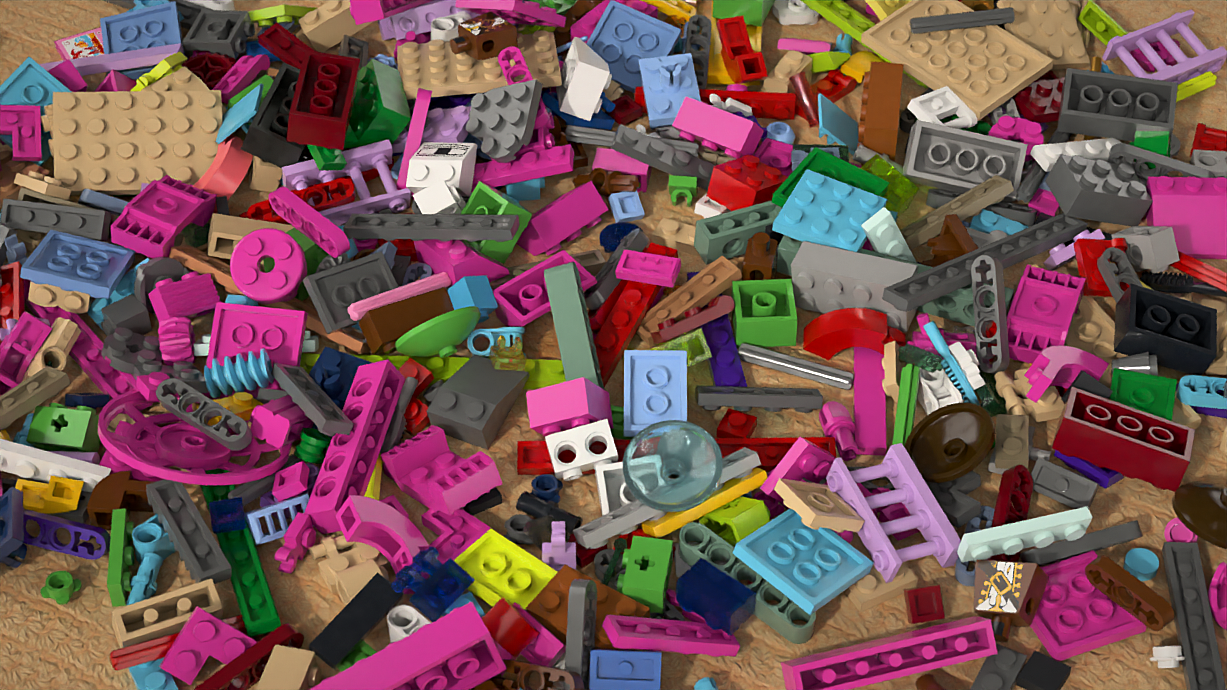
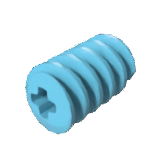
[204,348,274,398]

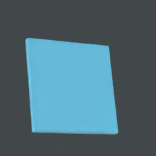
[216,83,264,144]
[818,93,859,156]

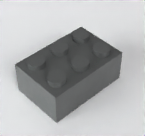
[1045,154,1153,227]

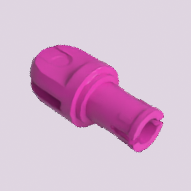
[819,401,859,461]

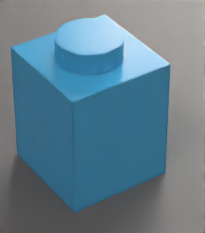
[447,275,498,324]

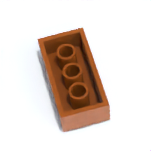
[857,61,904,172]

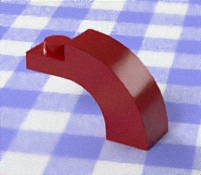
[716,16,768,84]
[803,308,906,361]

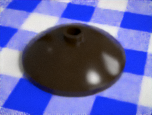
[904,403,995,483]
[1172,481,1227,549]

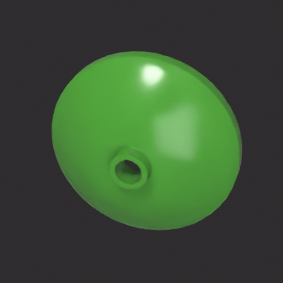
[395,306,481,358]

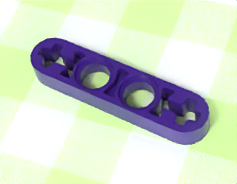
[23,509,111,560]

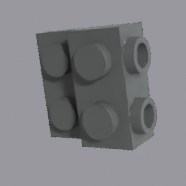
[183,10,255,59]

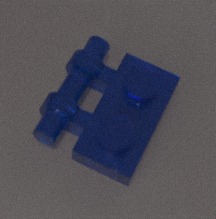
[391,546,475,622]

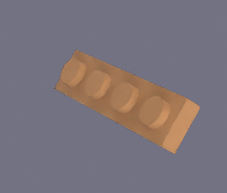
[635,256,743,346]

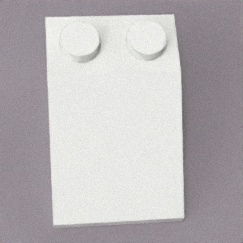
[556,36,612,121]

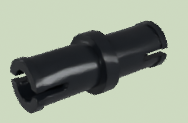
[516,491,583,535]

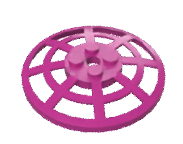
[97,389,292,485]

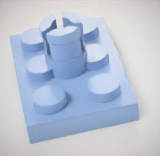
[639,53,701,127]
[624,350,687,437]

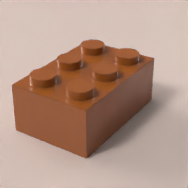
[526,564,650,653]

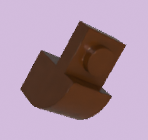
[87,471,157,530]

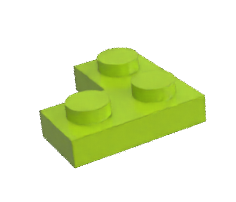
[248,4,317,27]

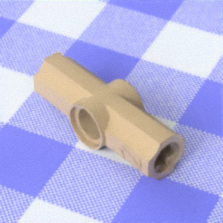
[22,317,81,406]

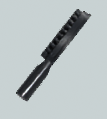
[1140,271,1227,297]

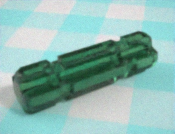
[898,344,943,373]

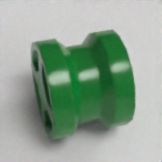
[294,428,332,464]

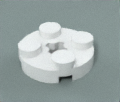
[772,0,821,25]

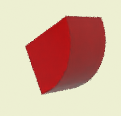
[481,597,540,658]

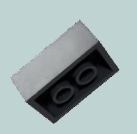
[1114,283,1217,376]

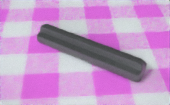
[228,454,302,509]

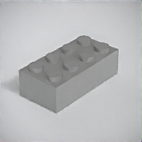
[901,120,1028,203]
[791,241,918,332]

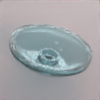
[622,420,723,512]

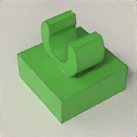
[668,175,698,207]

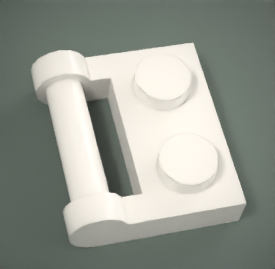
[907,86,977,129]

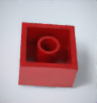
[706,155,788,211]

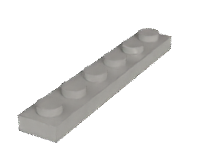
[573,447,761,549]

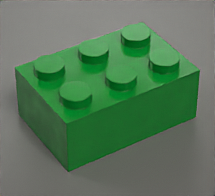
[349,58,411,147]

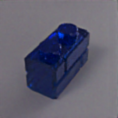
[676,558,756,636]

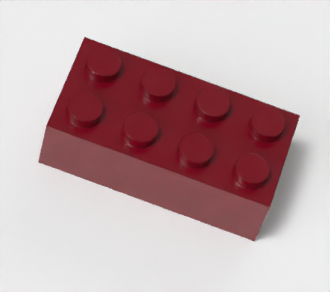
[287,50,360,150]
[1052,387,1195,492]

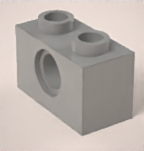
[1111,226,1180,273]

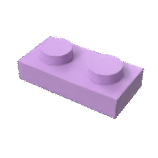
[1044,228,1105,271]

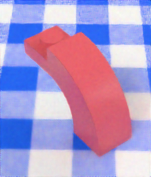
[193,134,253,213]

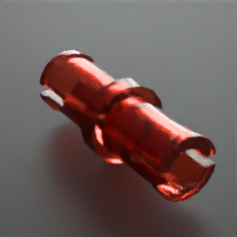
[789,72,819,128]

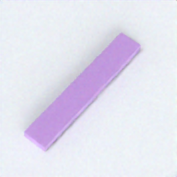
[39,43,183,76]

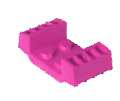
[111,175,217,258]
[1007,264,1086,364]
[380,425,503,515]

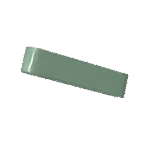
[544,261,604,389]
[679,522,816,644]

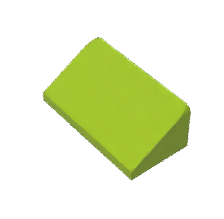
[1077,0,1128,46]
[808,51,851,73]

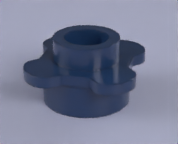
[530,474,563,503]

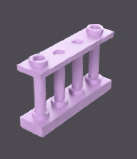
[377,0,479,40]
[1102,9,1227,84]
[282,139,411,226]
[826,443,961,583]

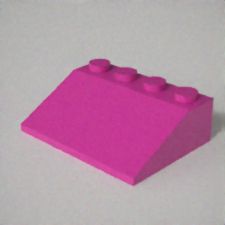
[1145,176,1227,259]

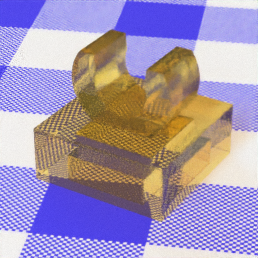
[489,335,526,371]

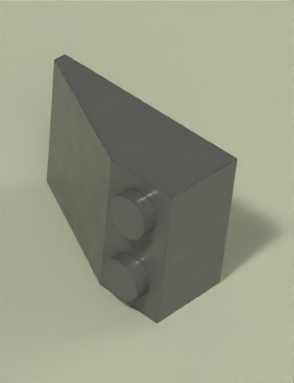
[427,355,529,450]

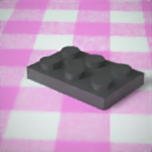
[303,251,398,334]

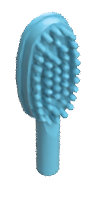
[923,321,980,406]

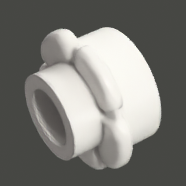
[1150,645,1185,668]

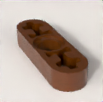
[1085,555,1174,631]
[490,659,584,690]

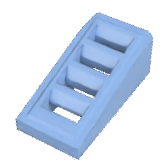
[245,493,314,546]

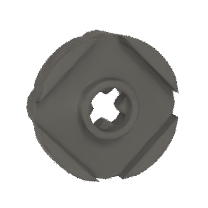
[134,257,190,315]
[101,327,163,374]

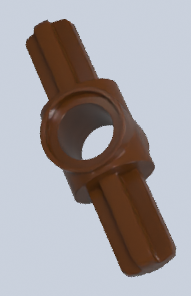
[572,168,641,197]

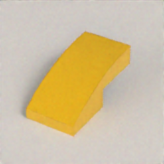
[840,50,888,83]
[15,476,84,514]

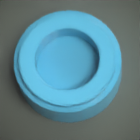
[1123,548,1159,581]

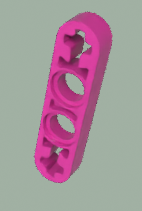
[498,47,549,129]
[396,88,432,190]
[269,186,350,258]

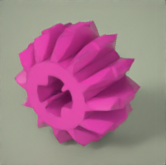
[158,316,196,365]

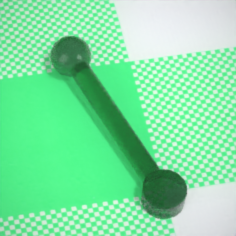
[601,538,628,586]

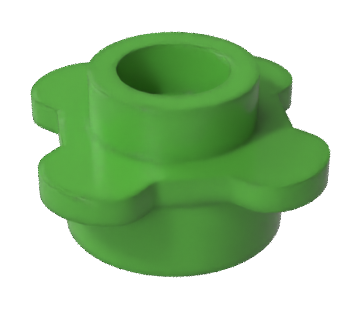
[40,571,82,605]

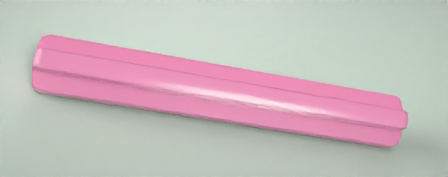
[347,272,451,321]

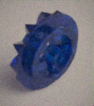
[599,222,644,253]

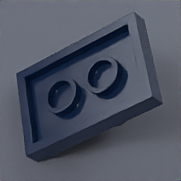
[309,346,372,438]
[0,487,27,569]

